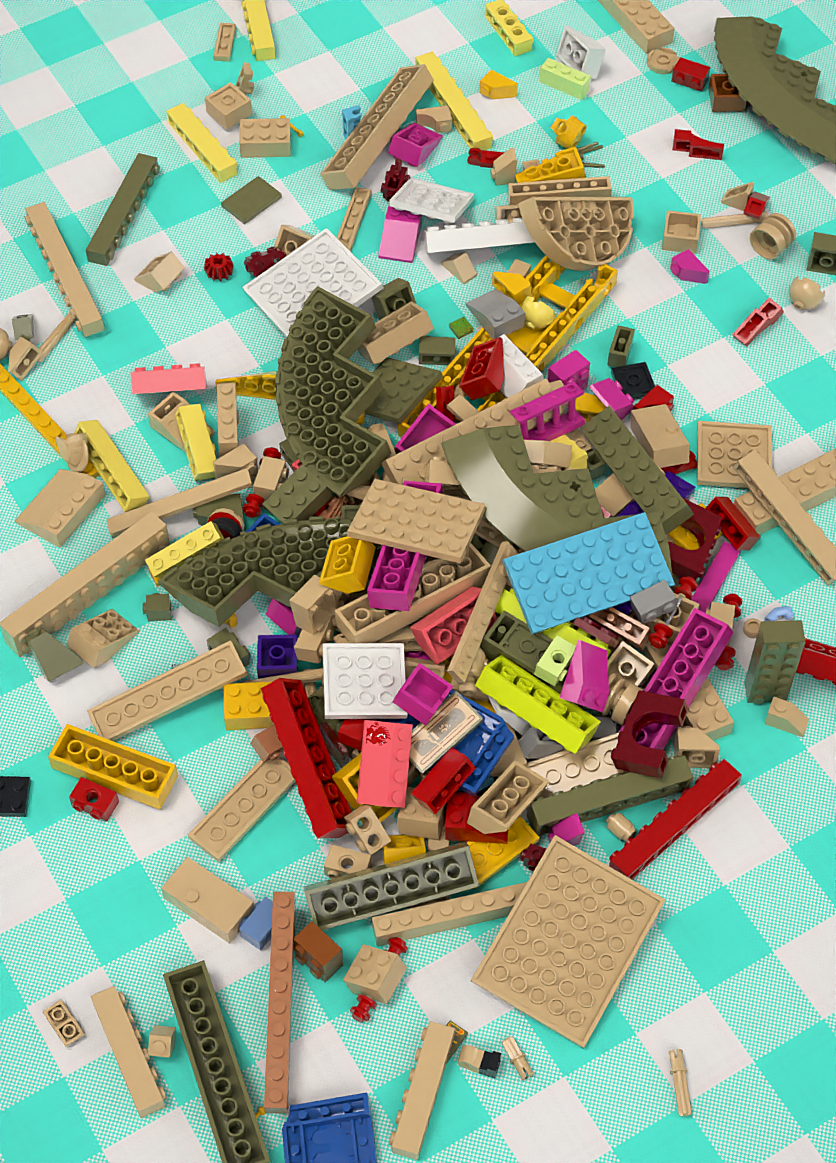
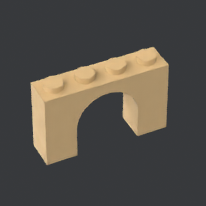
[217,383,239,457]

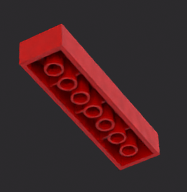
[261,678,352,839]

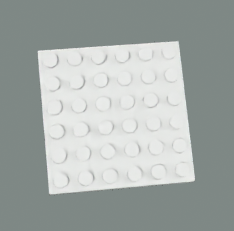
[242,228,384,337]

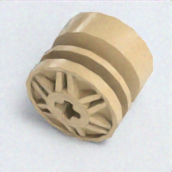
[749,213,797,260]
[595,673,644,726]

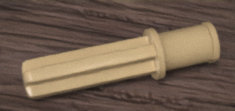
[669,1049,692,1117]

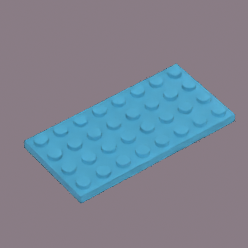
[502,512,675,635]

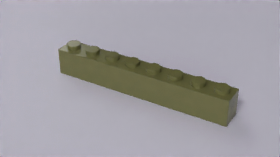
[86,153,160,266]

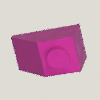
[670,249,710,284]
[548,814,585,846]

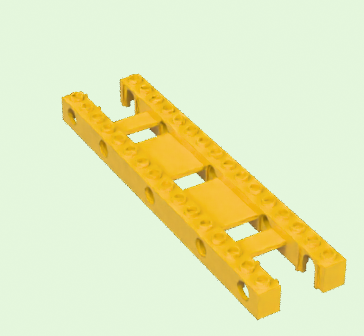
[398,255,618,438]

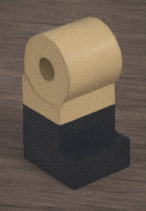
[457,1045,502,1079]

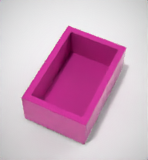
[394,403,456,454]

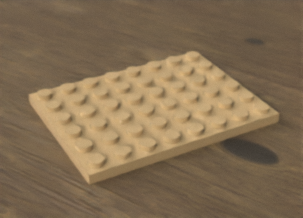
[470,835,666,1048]

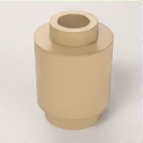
[606,812,637,842]

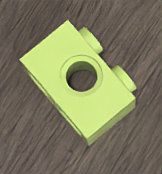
[534,635,576,686]

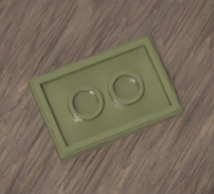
[221,176,282,225]

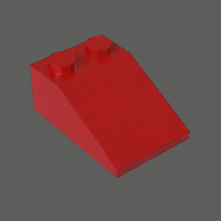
[459,337,504,400]
[445,792,509,844]

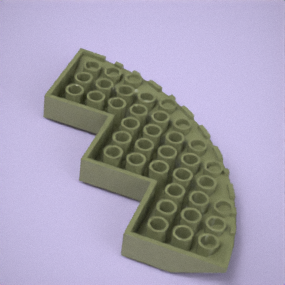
[714,16,836,164]
[275,286,391,498]
[441,425,674,591]
[158,516,382,627]

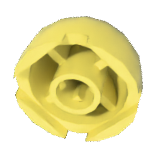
[521,296,557,330]

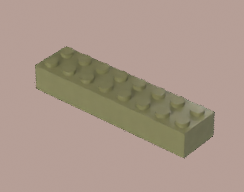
[580,405,694,535]
[527,755,694,836]
[304,842,479,930]

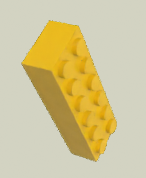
[48,724,178,810]

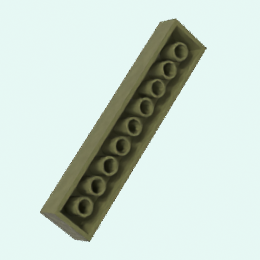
[163,960,271,1163]

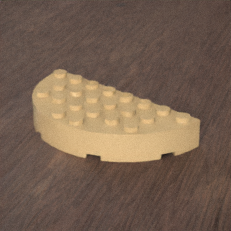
[518,197,634,271]

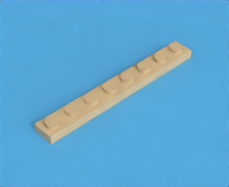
[447,541,518,683]

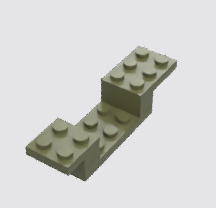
[479,610,587,710]

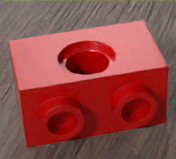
[69,777,119,821]

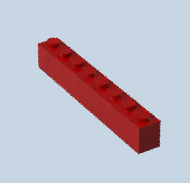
[609,759,742,880]

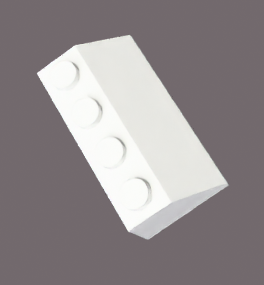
[500,334,544,398]

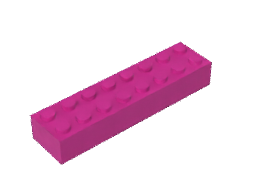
[367,481,443,611]
[619,608,734,750]

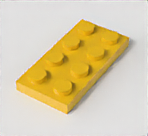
[467,816,540,889]

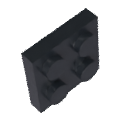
[611,362,655,398]
[0,776,31,817]

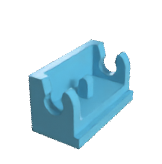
[342,105,362,139]

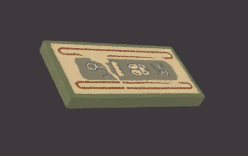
[409,691,484,776]

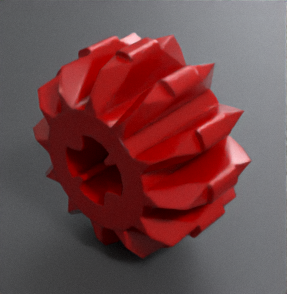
[204,252,234,281]

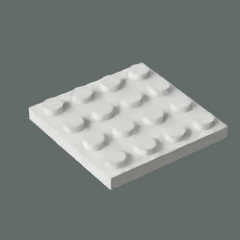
[389,178,474,223]
[322,643,407,719]

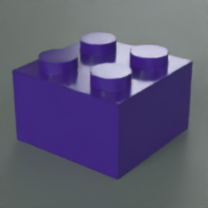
[257,634,298,679]

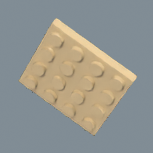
[697,421,772,488]

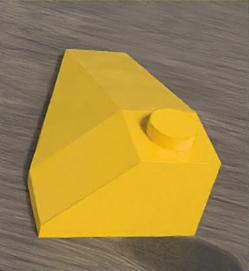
[515,147,586,183]
[215,371,277,400]

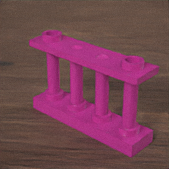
[510,381,585,441]

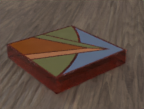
[319,722,349,769]

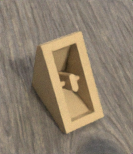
[721,182,754,211]
[441,252,477,284]

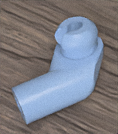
[764,606,794,621]

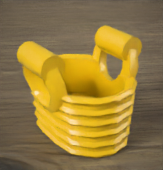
[550,115,587,149]

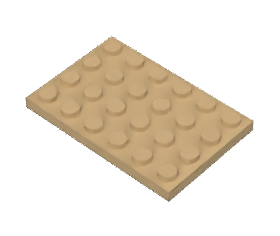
[347,479,486,563]

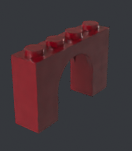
[667,497,723,581]
[611,690,688,779]

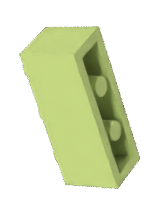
[539,58,591,100]

